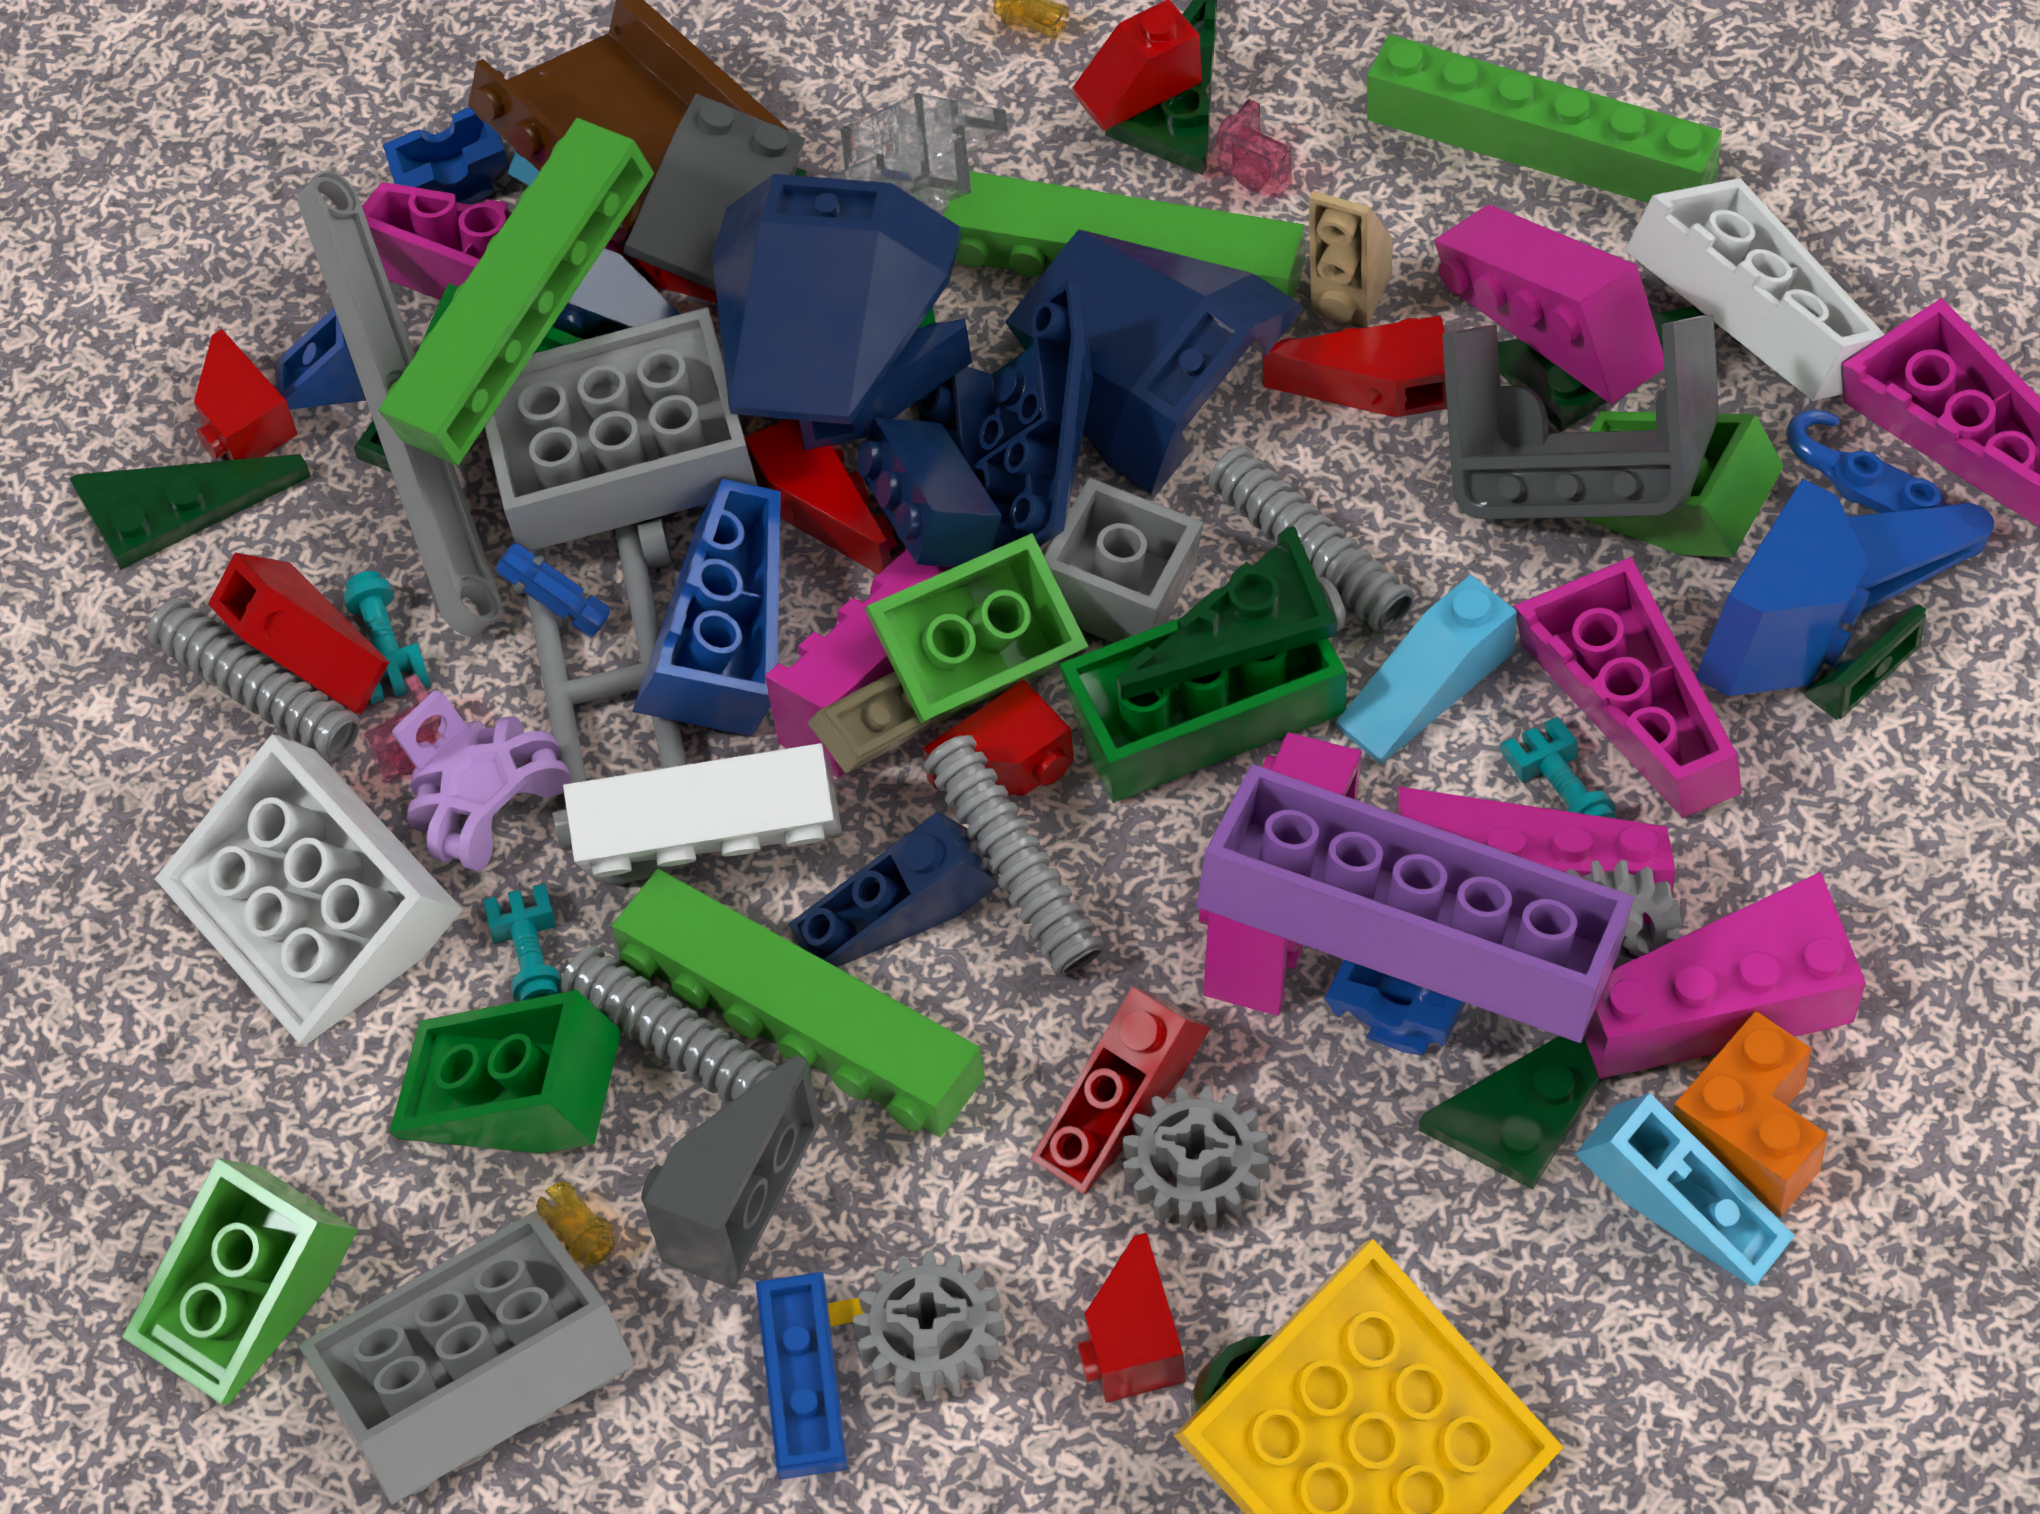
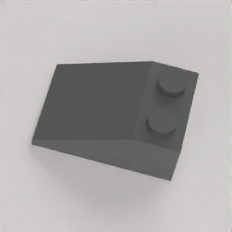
[623,94,806,291]
[641,1055,821,1290]

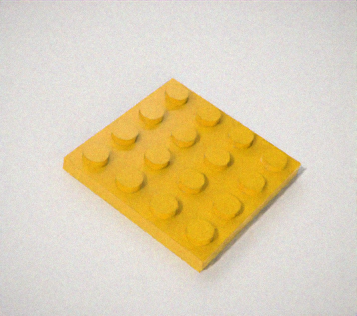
[1173,1239,1564,1514]

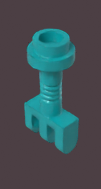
[343,571,432,705]
[1499,716,1617,819]
[483,883,562,1002]

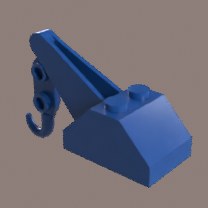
[1696,409,1994,696]

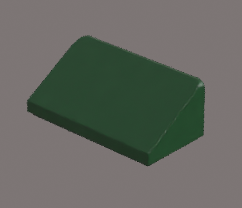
[1803,604,1926,720]

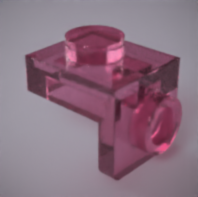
[1216,99,1292,199]
[364,674,441,783]

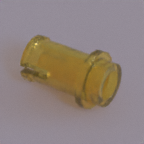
[993,0,1070,41]
[536,1181,616,1266]

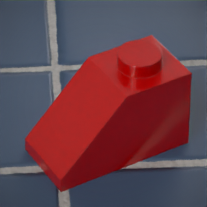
[1072,0,1202,131]
[194,329,298,460]
[922,679,1074,796]
[1076,1232,1186,1403]

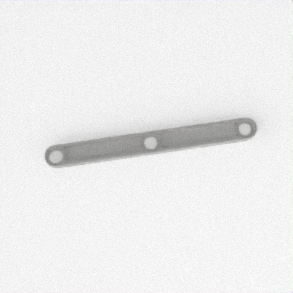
[298,171,502,637]

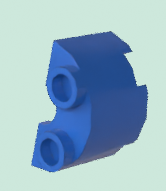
[383,107,508,204]
[1324,960,1466,1055]

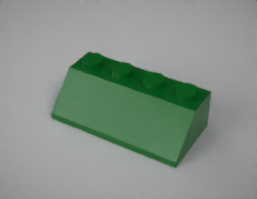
[1059,617,1347,803]

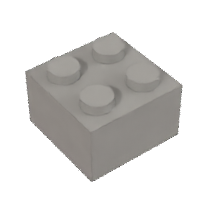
[1044,478,1204,643]

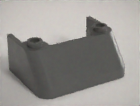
[1442,315,1719,519]

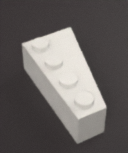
[1625,178,1885,401]
[563,743,842,877]

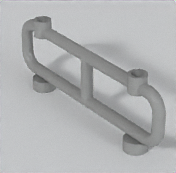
[512,516,687,884]

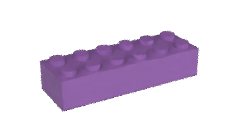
[1196,764,1635,1043]

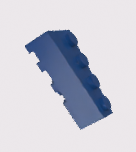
[632,478,781,736]

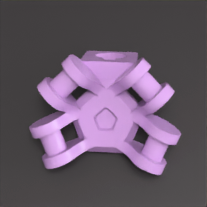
[392,690,572,871]

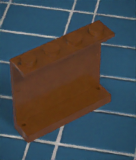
[468,0,789,249]

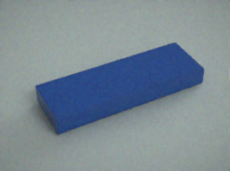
[755,1272,848,1480]

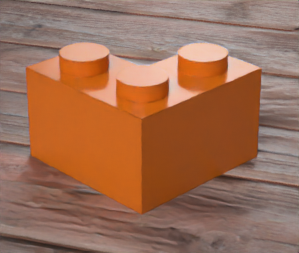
[1673,1011,1827,1218]

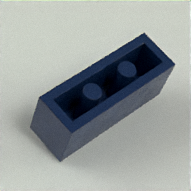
[857,418,1002,567]

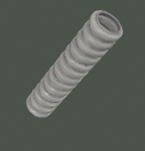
[1209,446,1414,633]
[147,598,360,762]
[924,735,1105,975]
[561,945,777,1104]

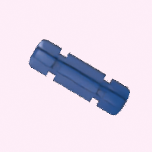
[496,543,610,637]

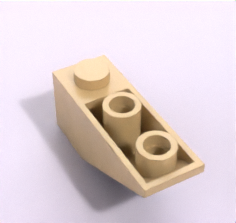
[1309,191,1392,327]

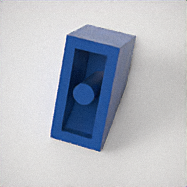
[276,308,366,410]

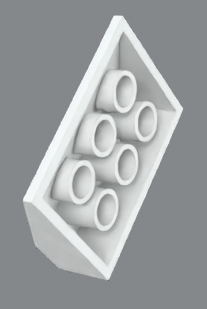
[155,734,463,1045]

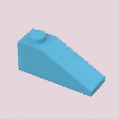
[1336,574,1517,765]
[1575,1093,1795,1287]

